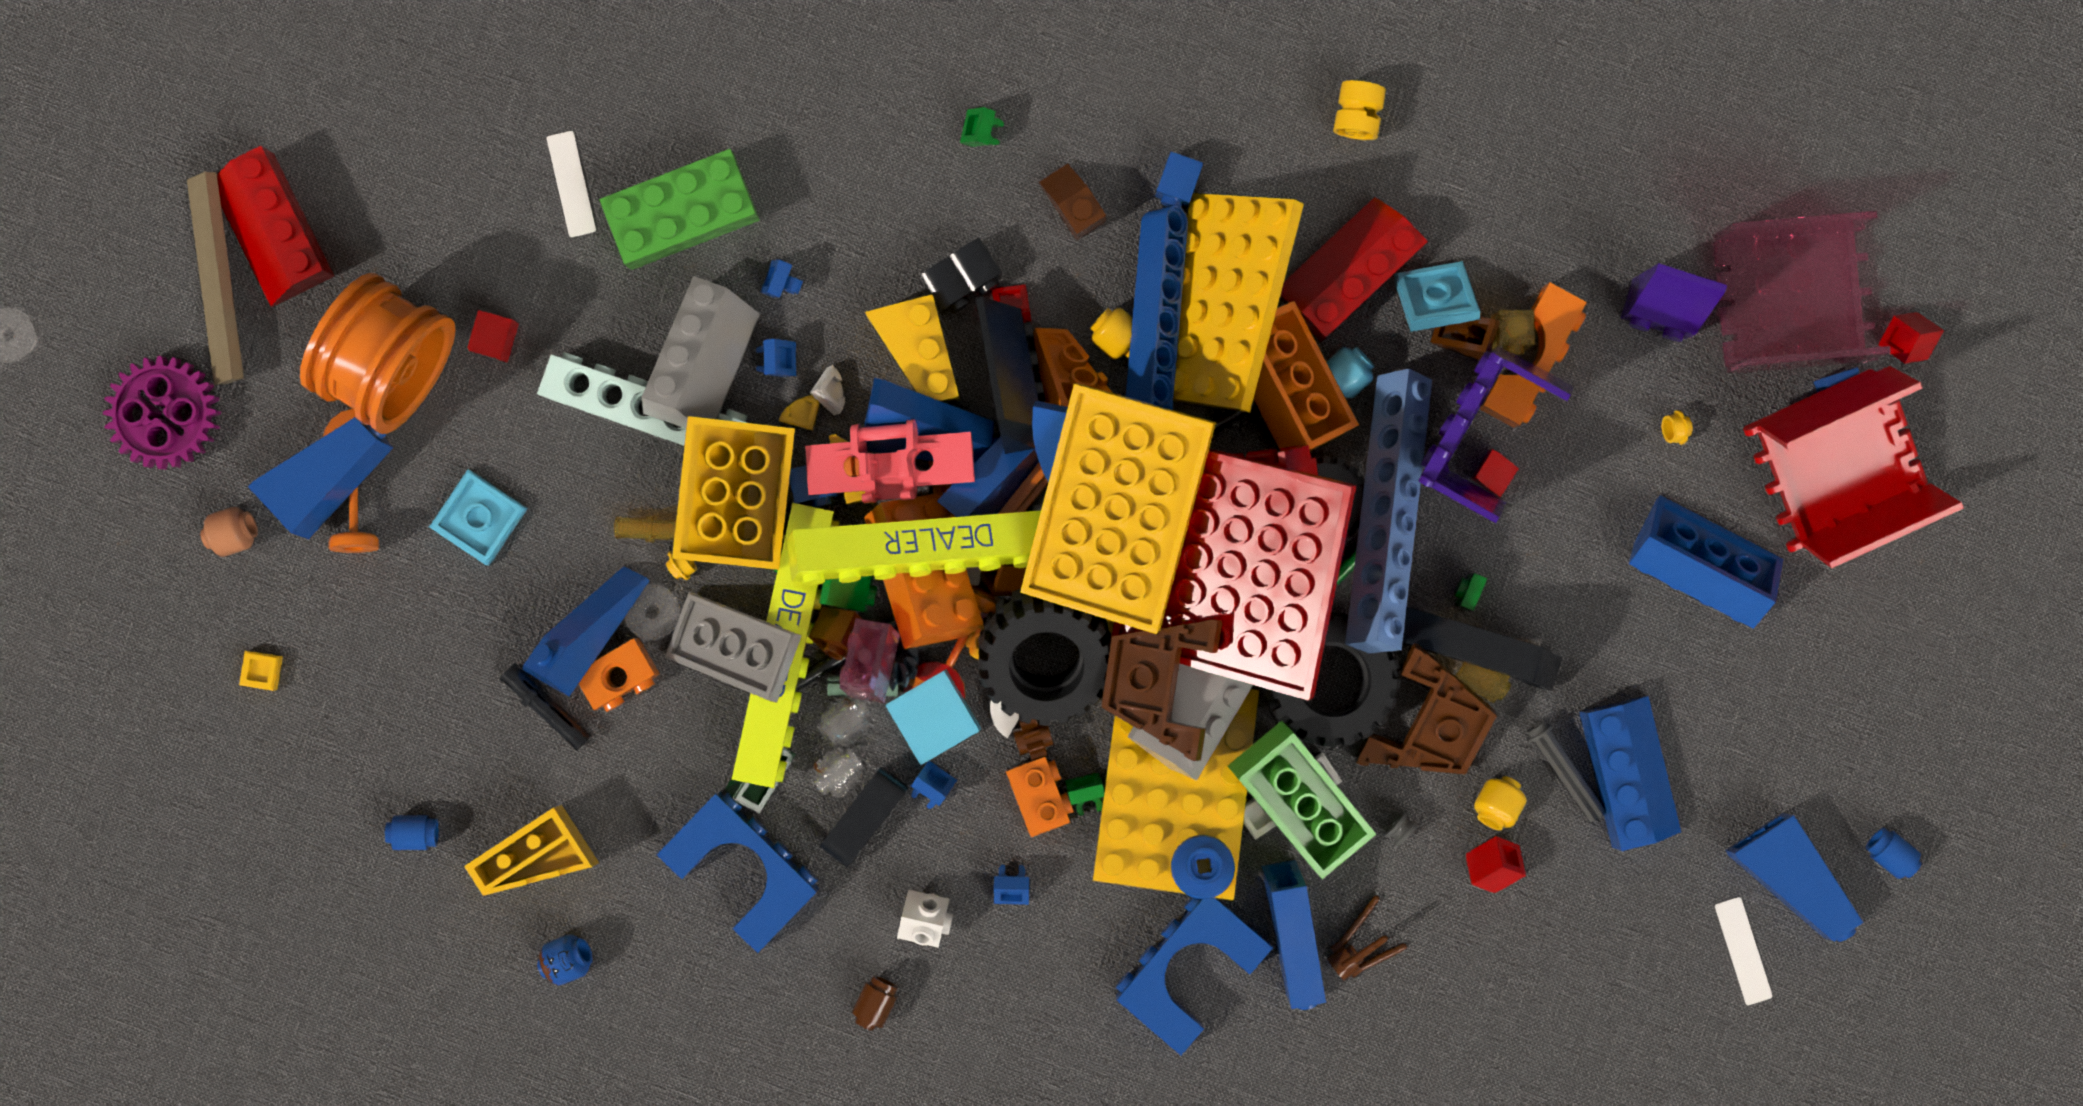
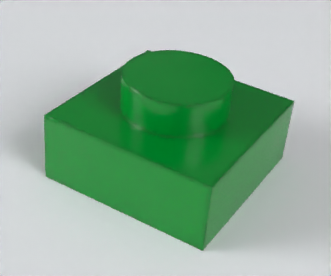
[1454,573,1487,611]

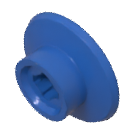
[1171,835,1235,899]

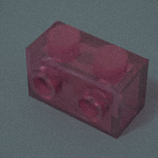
[839,619,900,703]

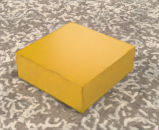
[239,651,283,691]

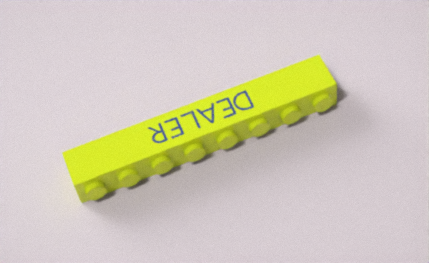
[732,503,839,788]
[786,511,1041,586]

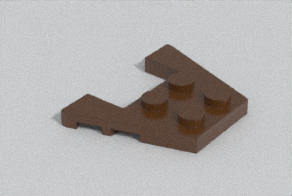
[1101,620,1223,761]
[1355,643,1497,774]

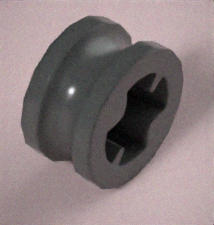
[1384,811,1418,847]

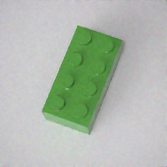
[599,149,760,270]
[1228,721,1376,880]

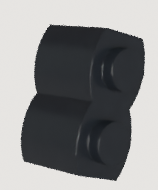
[920,238,1002,314]

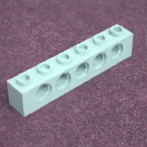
[537,352,747,446]

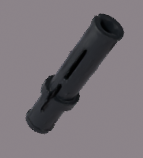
[499,663,592,751]

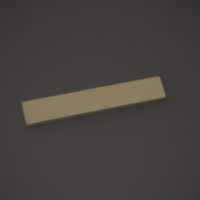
[187,172,244,385]

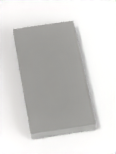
[665,592,802,703]

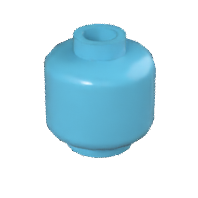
[1327,347,1375,399]

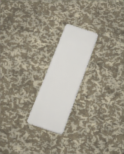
[547,131,596,237]
[1715,897,1772,1005]

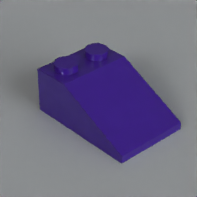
[1620,263,1727,342]

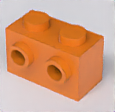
[1006,756,1074,837]

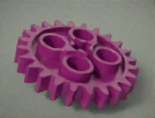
[103,356,221,470]

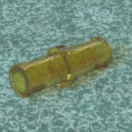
[614,515,676,543]

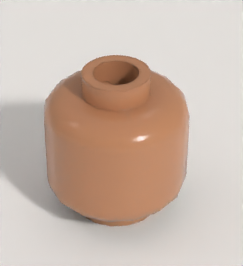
[200,507,258,557]

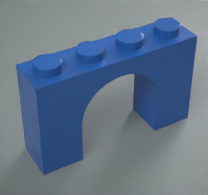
[657,792,820,953]
[1115,897,1273,1056]

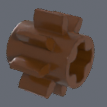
[1013,719,1054,760]

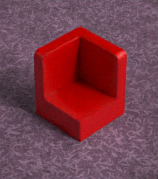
[467,310,519,363]
[1878,312,1944,364]
[1466,836,1526,893]

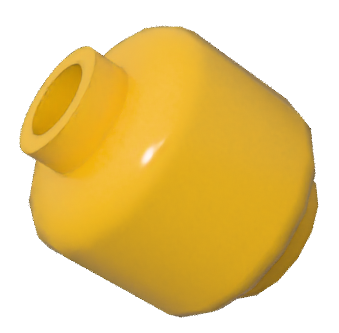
[1090,308,1133,360]
[1474,776,1527,831]

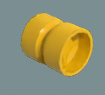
[1333,80,1386,140]

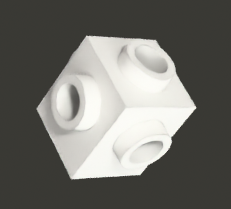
[897,890,953,948]

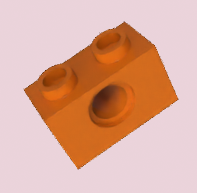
[579,638,660,712]

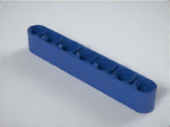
[1126,205,1188,410]

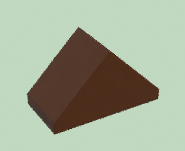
[1430,317,1500,360]

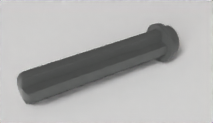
[1527,720,1605,822]

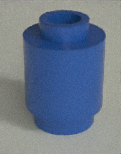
[385,815,439,850]
[1866,828,1922,879]

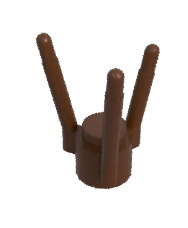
[1327,895,1407,981]

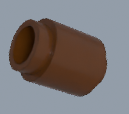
[851,975,898,1031]

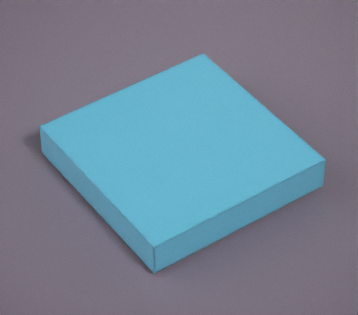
[1394,261,1480,332]
[429,469,528,566]
[885,669,981,765]

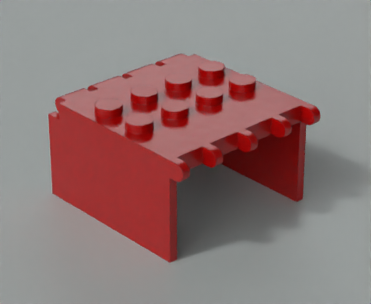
[1743,366,1964,569]

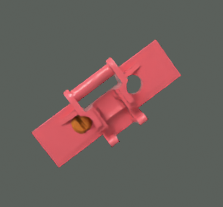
[805,419,975,504]

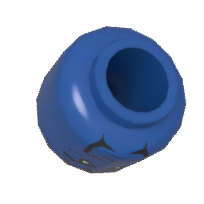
[537,934,593,986]

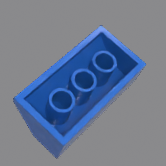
[1629,495,1784,629]
[1579,696,1681,851]

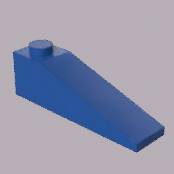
[522,566,650,697]

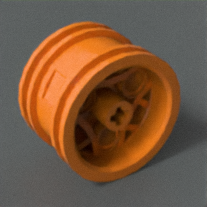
[300,273,456,434]

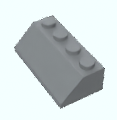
[641,276,760,428]
[1127,664,1253,781]

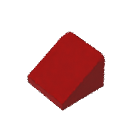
[992,284,1032,325]
[1471,449,1519,498]

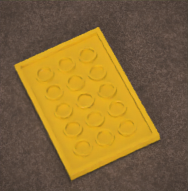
[1173,193,1304,412]
[1020,383,1216,634]
[1092,689,1259,901]

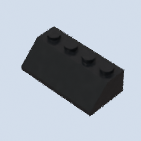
[976,297,1046,454]

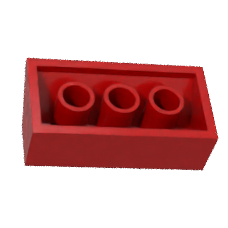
[217,146,335,307]
[1280,197,1428,342]

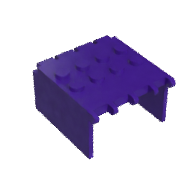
[1418,346,1574,523]

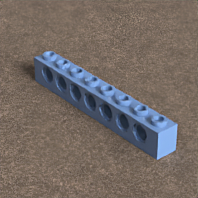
[1345,369,1432,654]

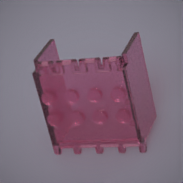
[1713,211,1890,373]

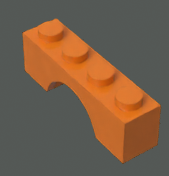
[1480,282,1587,428]

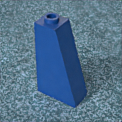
[864,378,999,463]
[248,417,394,539]
[937,437,1039,517]
[1725,813,1864,942]
[1261,860,1326,1010]

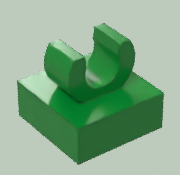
[960,107,1004,147]
[1065,772,1104,816]

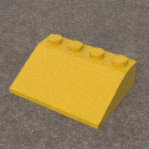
[672,416,795,570]

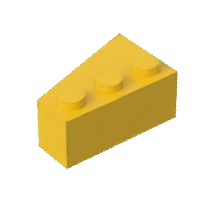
[865,294,960,404]
[464,805,599,896]

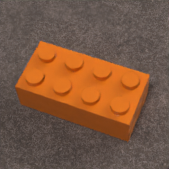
[1254,301,1359,451]
[864,493,983,649]

